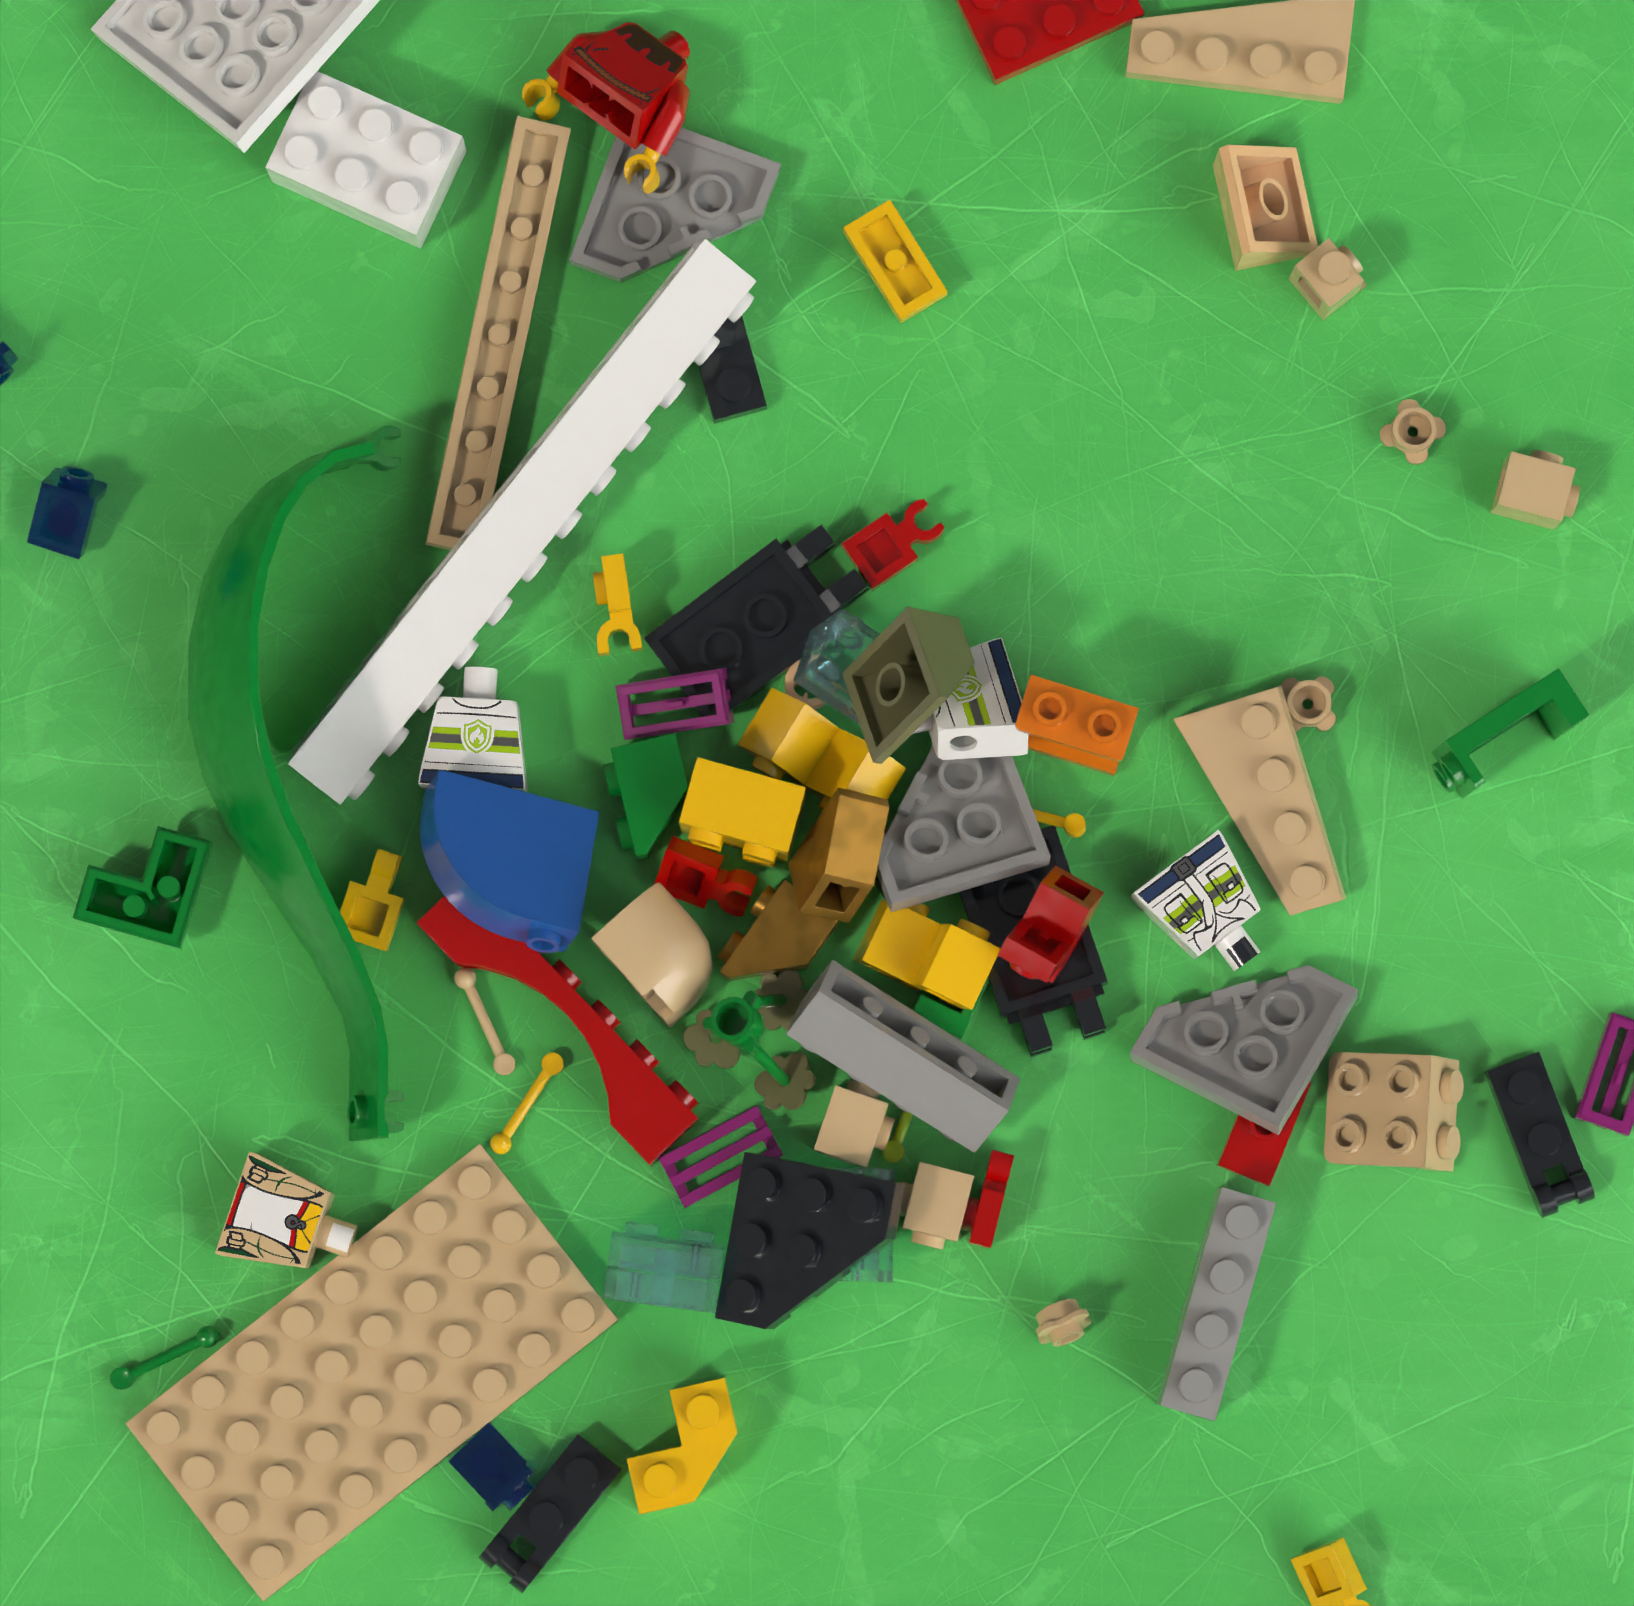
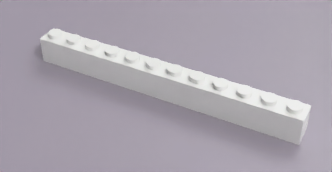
[285,239,756,805]

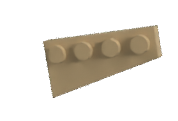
[1125,0,1355,104]
[1173,686,1346,916]

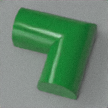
[73,826,213,949]

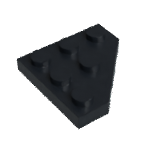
[715,1152,905,1329]

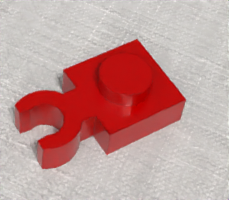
[841,499,945,592]
[654,836,758,917]
[961,1150,1014,1249]

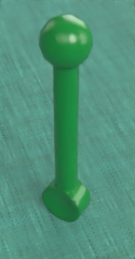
[110,1326,219,1390]

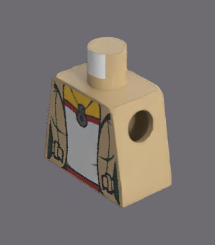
[215,1151,358,1269]

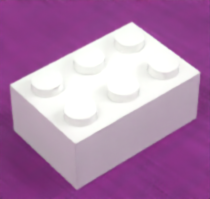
[265,71,467,249]

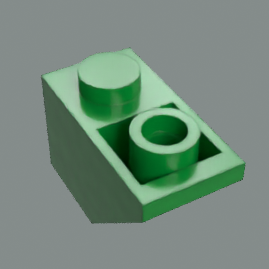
[603,733,688,861]

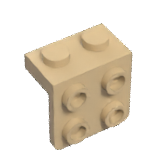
[1324,1052,1464,1172]

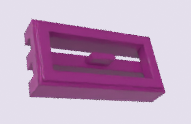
[615,668,735,740]
[1573,1012,1634,1136]
[658,1106,783,1208]

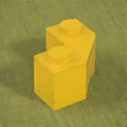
[737,688,906,810]
[853,900,1001,1010]
[627,1377,738,1515]

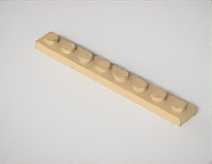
[425,116,571,550]

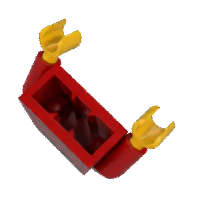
[522,22,690,194]

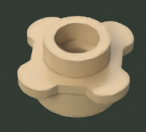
[1380,399,1446,465]
[1280,676,1336,732]
[1035,1299,1091,1347]

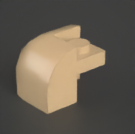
[591,882,713,1028]

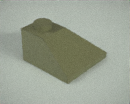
[842,606,975,764]

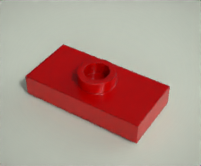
[1216,1082,1311,1187]

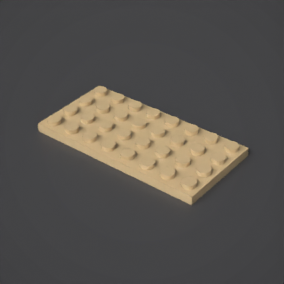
[125,1144,619,1601]

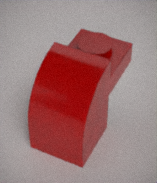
[998,865,1104,983]

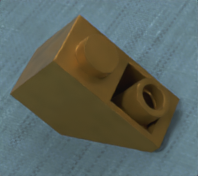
[788,787,889,923]
[718,880,839,981]

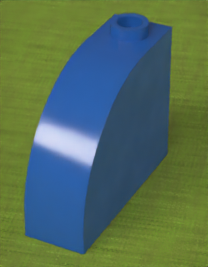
[420,769,599,953]

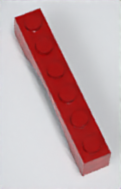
[416,896,699,1166]

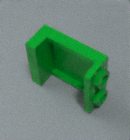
[1432,669,1590,799]

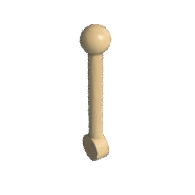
[454,967,516,1075]

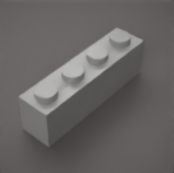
[786,960,1020,1153]
[1156,1187,1276,1421]

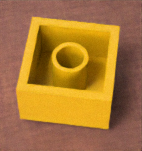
[679,757,806,868]

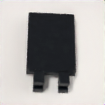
[644,525,870,728]
[959,825,1108,1057]

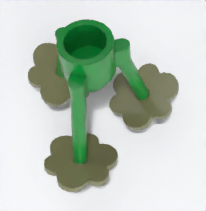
[683,970,816,1110]

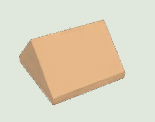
[1213,145,1318,271]

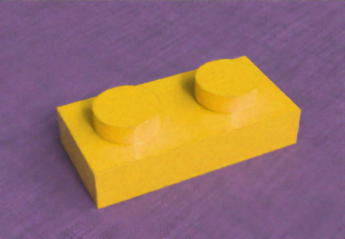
[843,199,948,324]

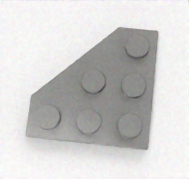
[569,128,781,283]
[876,743,1051,912]
[1130,965,1358,1135]

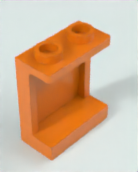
[1015,675,1139,776]

